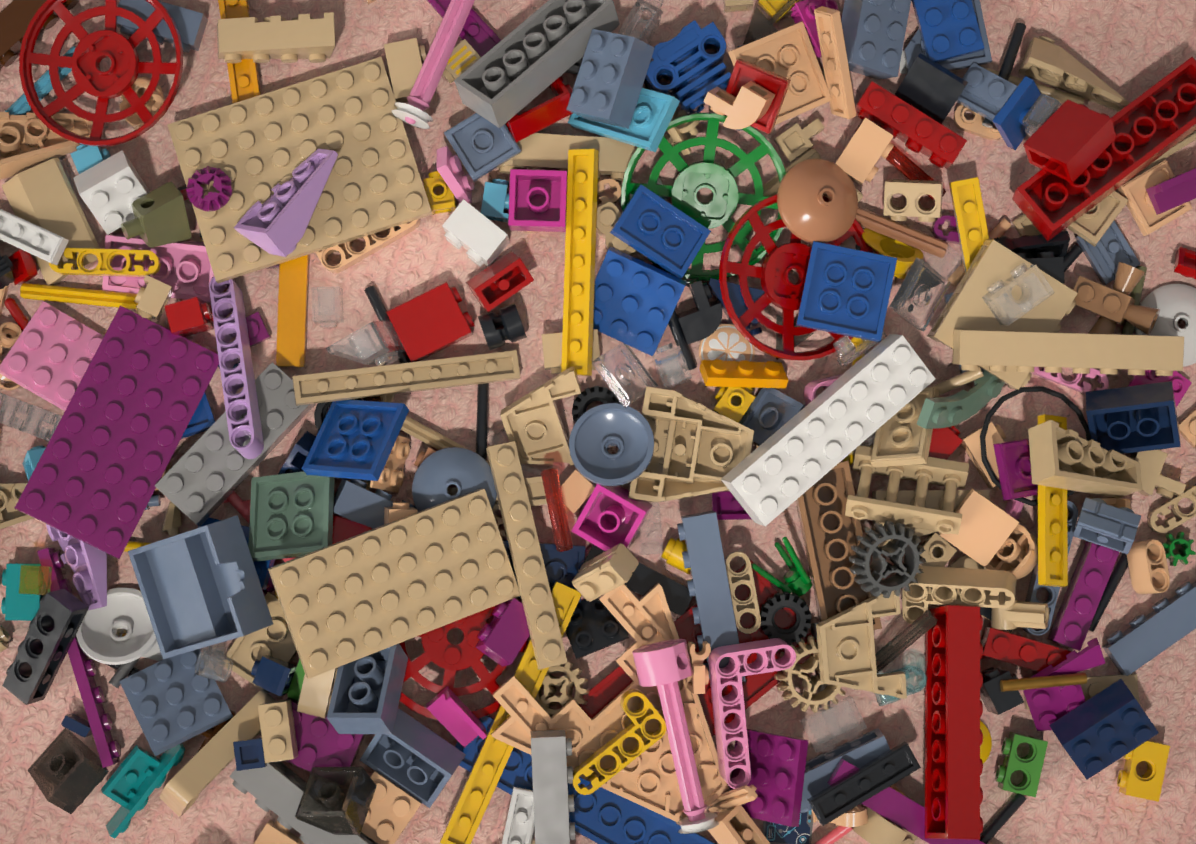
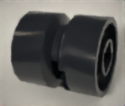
[478,303,527,350]

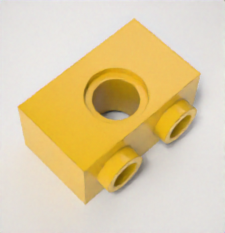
[1117,740,1170,802]

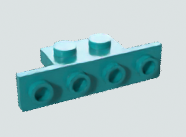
[101,743,185,839]

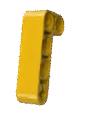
[572,689,667,795]

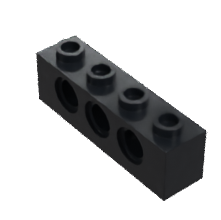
[2,588,89,705]

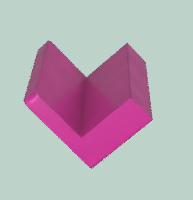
[426,686,487,747]

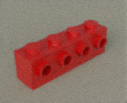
[855,81,967,169]

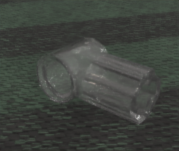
[195,641,233,683]

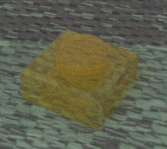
[19,565,52,595]

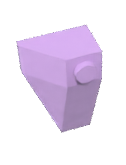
[234,148,338,257]

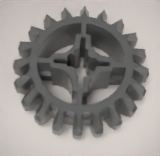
[848,521,926,598]

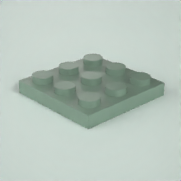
[248,471,334,562]

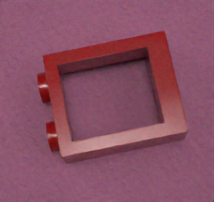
[505,76,573,142]

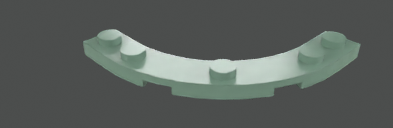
[917,371,1005,429]

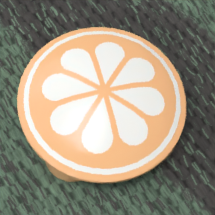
[699,324,755,361]

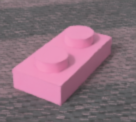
[436,146,474,203]

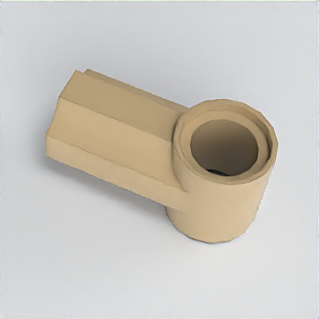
[991,598,1049,630]

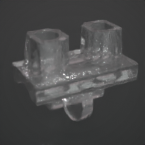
[833,331,887,366]

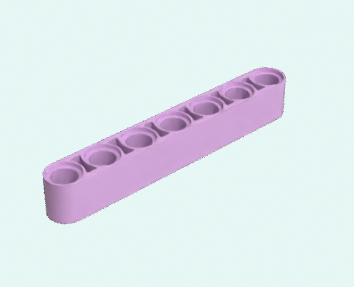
[209,277,264,459]

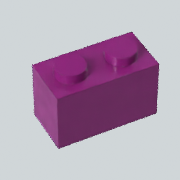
[476,598,530,667]

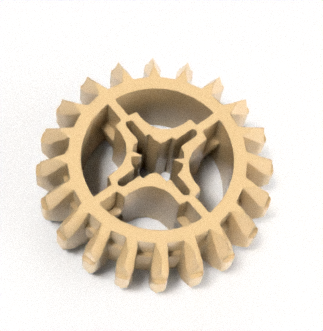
[774,635,846,713]

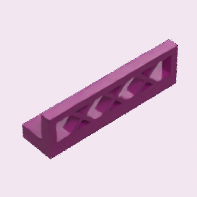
[1146,168,1196,215]

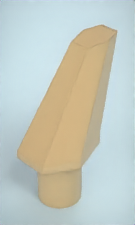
[162,502,182,537]

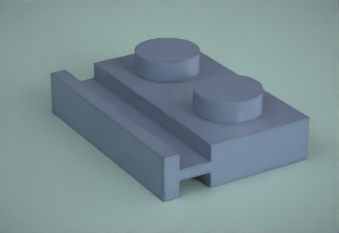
[956,63,1018,122]
[1075,221,1140,285]

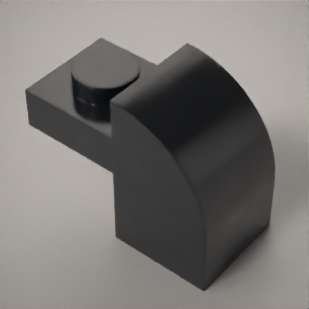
[677,277,722,344]

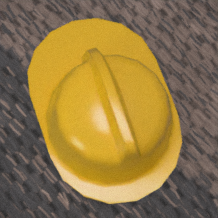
[862,228,924,280]

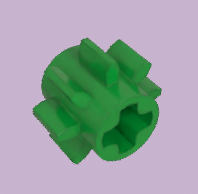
[1162,532,1196,566]

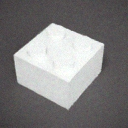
[73,150,150,235]
[442,199,510,267]

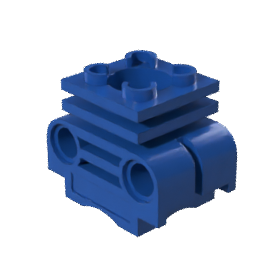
[644,20,731,114]

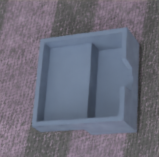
[128,515,273,659]

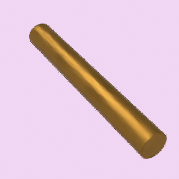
[1000,673,1087,692]

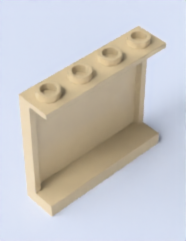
[927,239,1078,390]

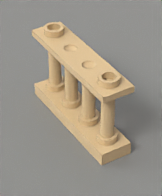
[845,445,969,535]

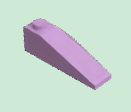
[46,524,107,610]

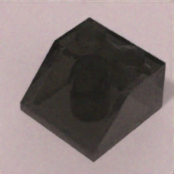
[28,728,109,814]
[295,767,377,835]

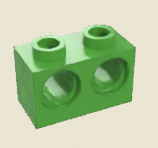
[995,732,1048,798]

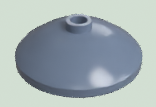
[569,403,654,486]
[412,447,497,512]

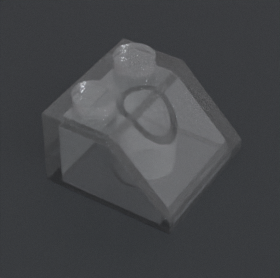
[326,321,405,367]

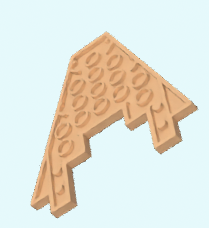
[491,583,728,822]

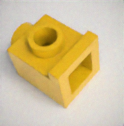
[423,171,457,215]

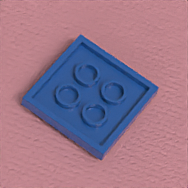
[796,241,897,342]
[593,246,687,356]
[302,400,409,481]

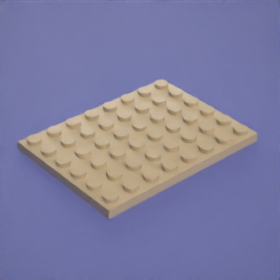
[167,57,433,283]

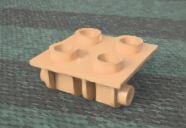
[370,436,410,493]

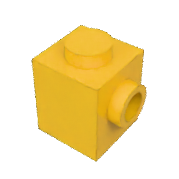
[712,387,756,423]

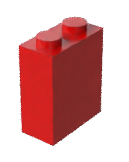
[1023,99,1117,183]
[386,282,475,362]

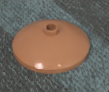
[777,159,858,243]

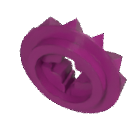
[186,166,232,211]

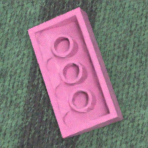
[102,232,214,302]

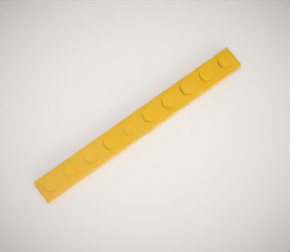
[440,581,581,844]

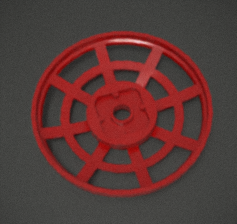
[19,0,183,146]
[719,194,873,361]
[399,598,529,720]

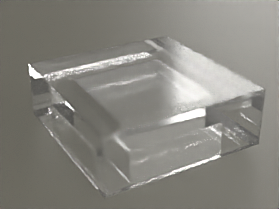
[925,245,963,281]

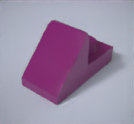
[712,491,752,520]

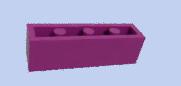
[1047,541,1119,651]

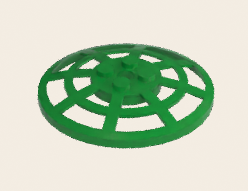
[621,113,786,281]

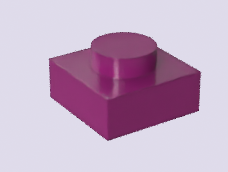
[246,312,271,347]

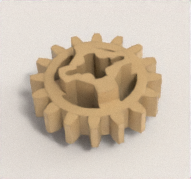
[535,662,590,717]

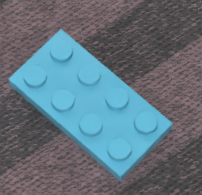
[568,88,680,152]

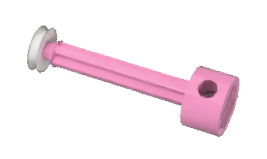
[391,0,475,129]
[632,639,720,834]

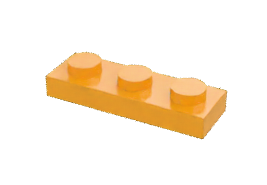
[699,359,788,388]

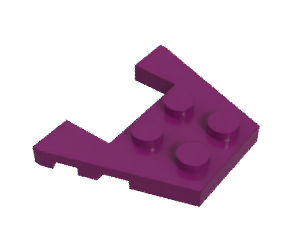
[1023,638,1106,731]

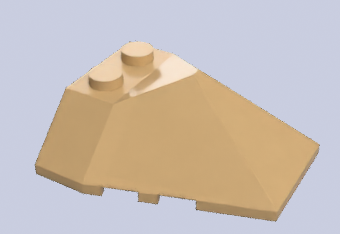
[629,387,754,503]

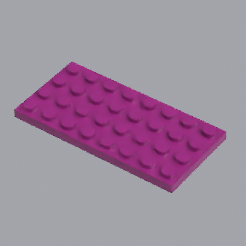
[15,306,219,559]

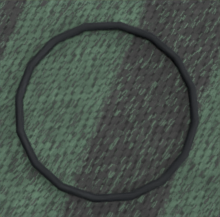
[980,386,1091,506]

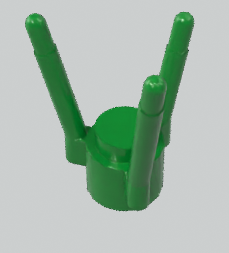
[751,537,812,597]

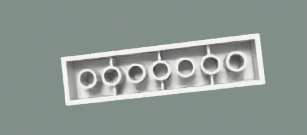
[721,334,935,527]

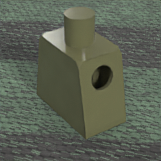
[121,182,192,248]

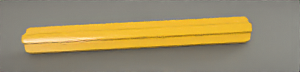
[20,283,138,309]

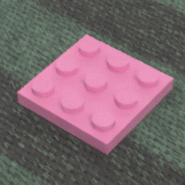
[0,301,104,411]

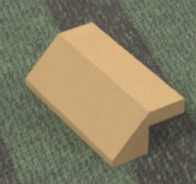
[2,157,100,285]

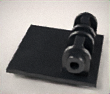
[566,596,629,659]

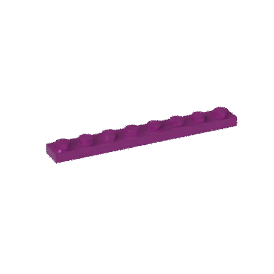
[37,547,121,768]

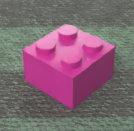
[508,169,568,232]
[571,484,653,551]

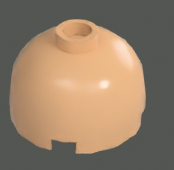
[985,524,1038,580]

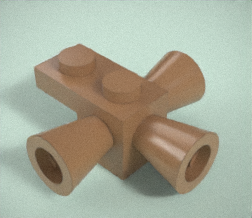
[1073,262,1160,335]

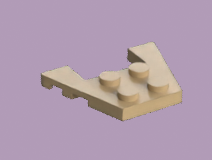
[500,366,581,466]
[816,591,907,699]

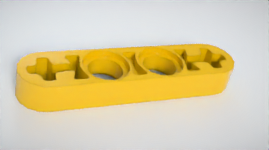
[48,248,161,277]

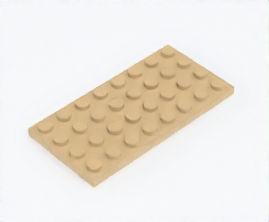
[268,488,521,679]

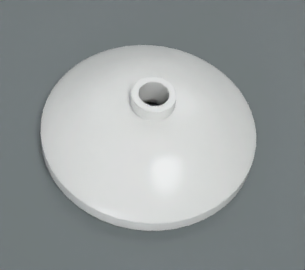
[1134,284,1196,367]
[76,587,157,665]

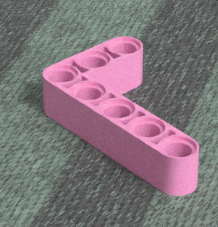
[708,638,796,789]

